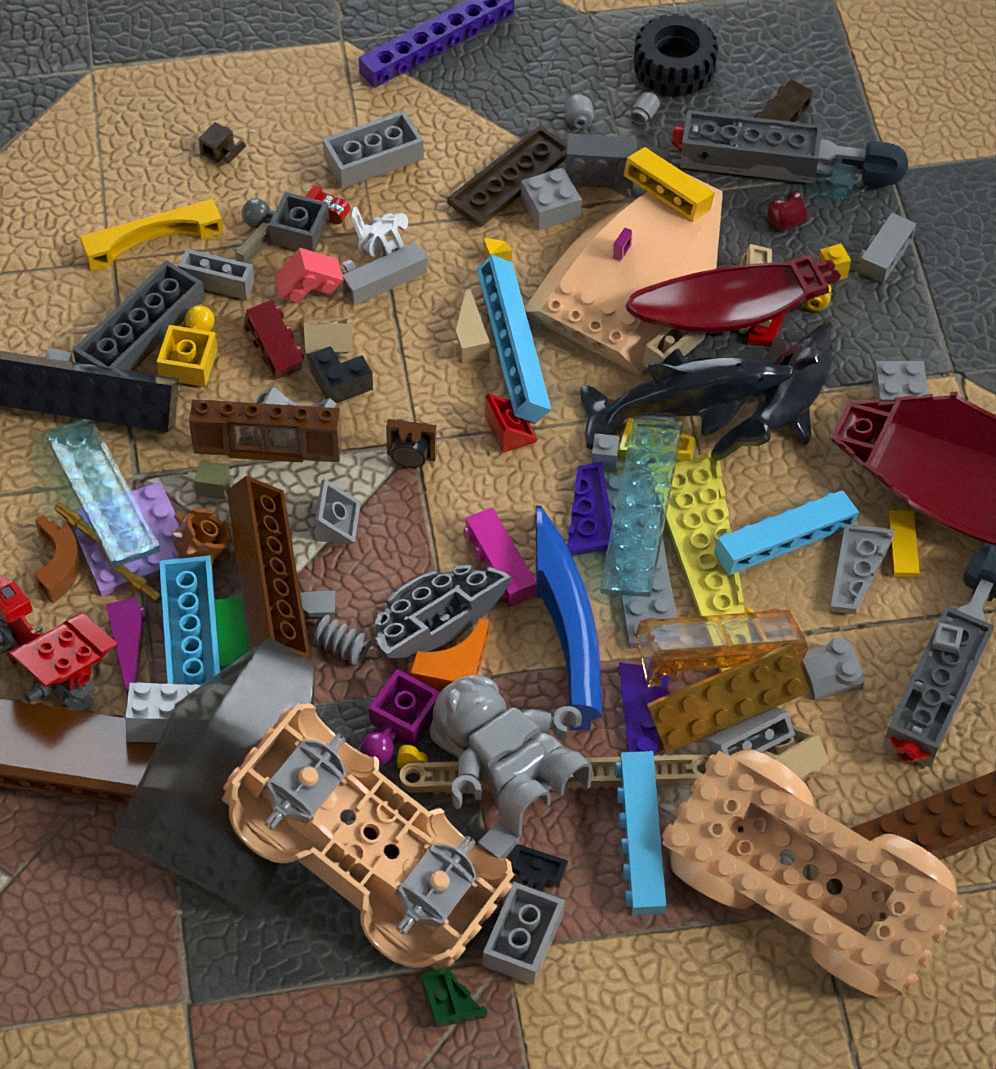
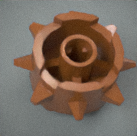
[172,508,232,565]

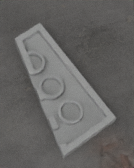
[831,524,895,615]

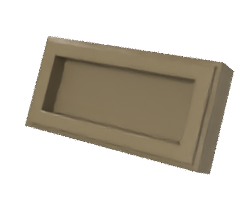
[236,222,270,264]

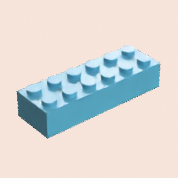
[159,556,222,686]

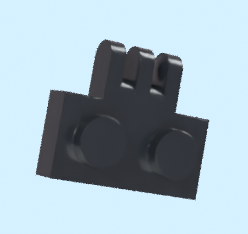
[510,844,568,892]

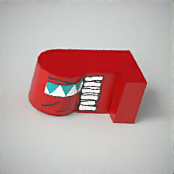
[305,185,351,225]

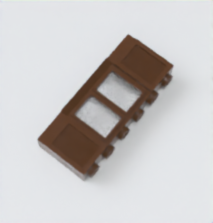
[189,399,342,463]

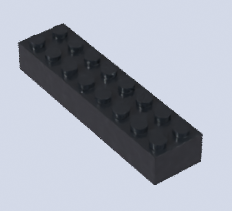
[0,351,179,432]

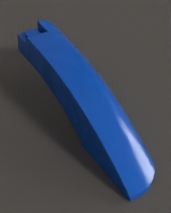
[535,505,602,730]

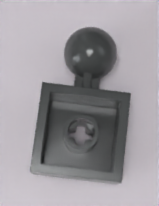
[242,192,329,252]

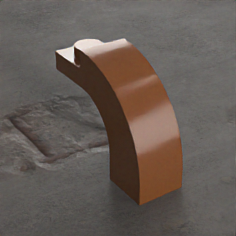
[34,515,80,603]

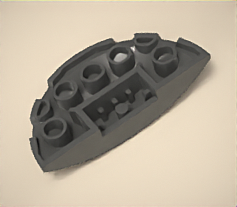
[375,565,512,658]

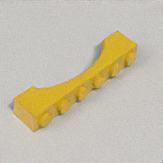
[80,199,223,271]

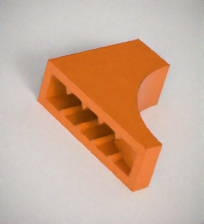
[408,618,489,692]

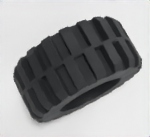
[633,14,718,96]

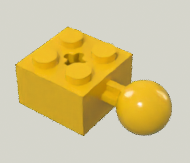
[157,305,218,387]

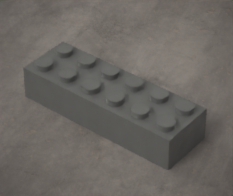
[73,260,205,371]

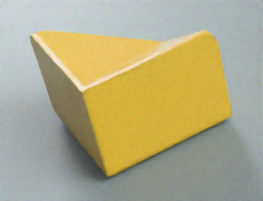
[483,238,512,261]

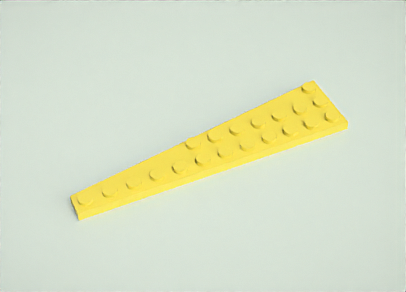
[647,452,753,673]

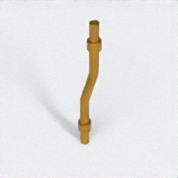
[54,502,162,604]

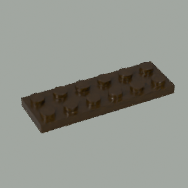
[447,125,568,228]

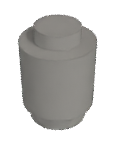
[630,92,660,125]

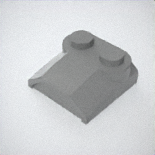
[797,638,864,701]

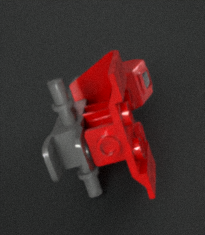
[0,574,118,712]

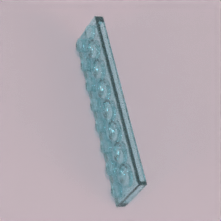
[45,419,161,568]
[600,420,683,597]

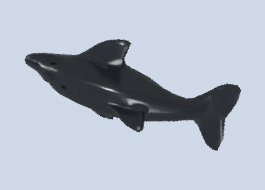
[710,321,832,461]
[580,357,794,450]

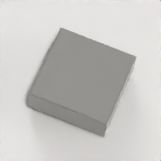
[932,622,964,654]

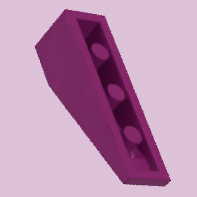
[106,598,147,697]

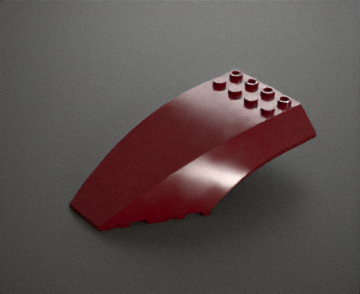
[831,391,996,545]

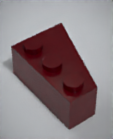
[243,299,305,380]

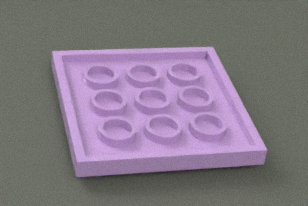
[71,481,179,596]

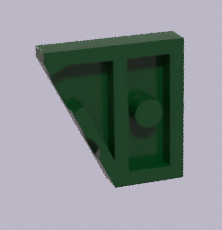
[420,968,488,1028]

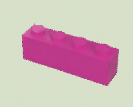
[463,507,537,607]

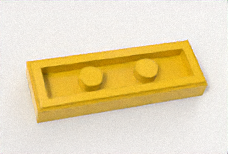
[888,510,920,578]

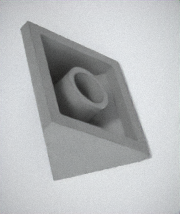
[315,479,361,544]

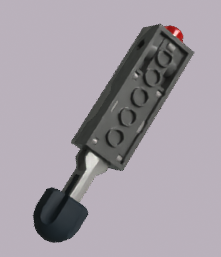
[672,110,909,186]
[883,544,996,768]

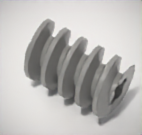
[314,615,371,665]

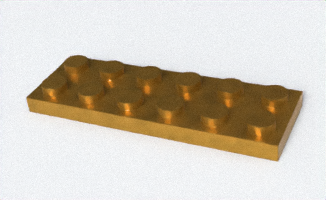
[646,643,810,754]

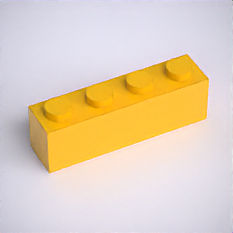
[623,147,715,221]

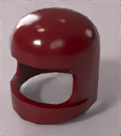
[767,190,807,231]

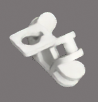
[351,207,408,257]

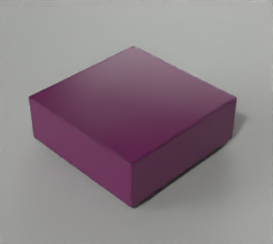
[613,227,632,261]

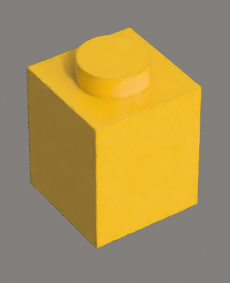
[818,244,851,281]

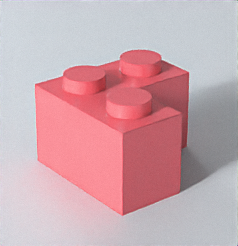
[274,248,343,303]

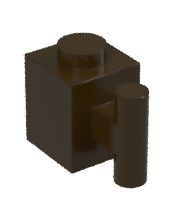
[198,122,246,164]

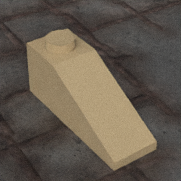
[452,289,490,363]

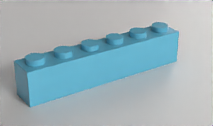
[714,490,859,575]
[615,751,666,916]

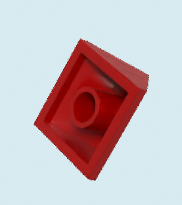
[485,393,538,453]

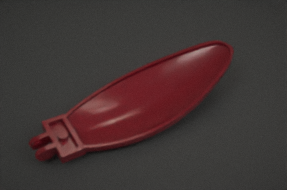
[625,254,841,332]

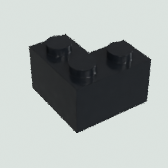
[309,346,373,403]

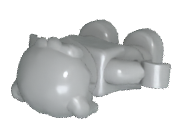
[429,675,592,837]

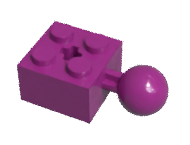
[360,669,441,766]

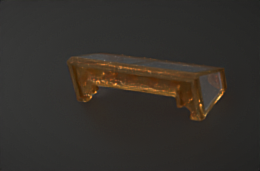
[636,609,808,687]

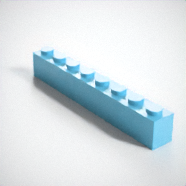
[477,254,552,423]

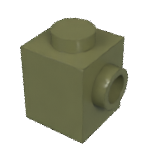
[194,461,233,499]

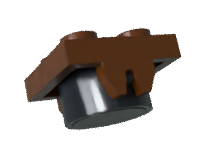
[386,419,437,470]

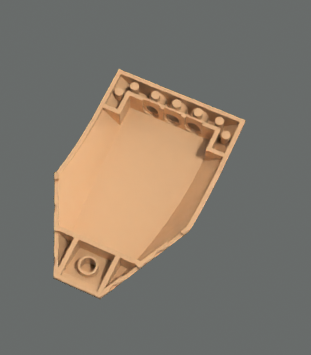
[525,173,723,377]

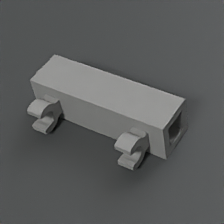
[342,243,429,306]

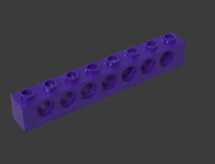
[359,0,514,88]

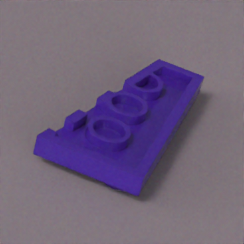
[567,462,616,556]
[619,662,670,756]

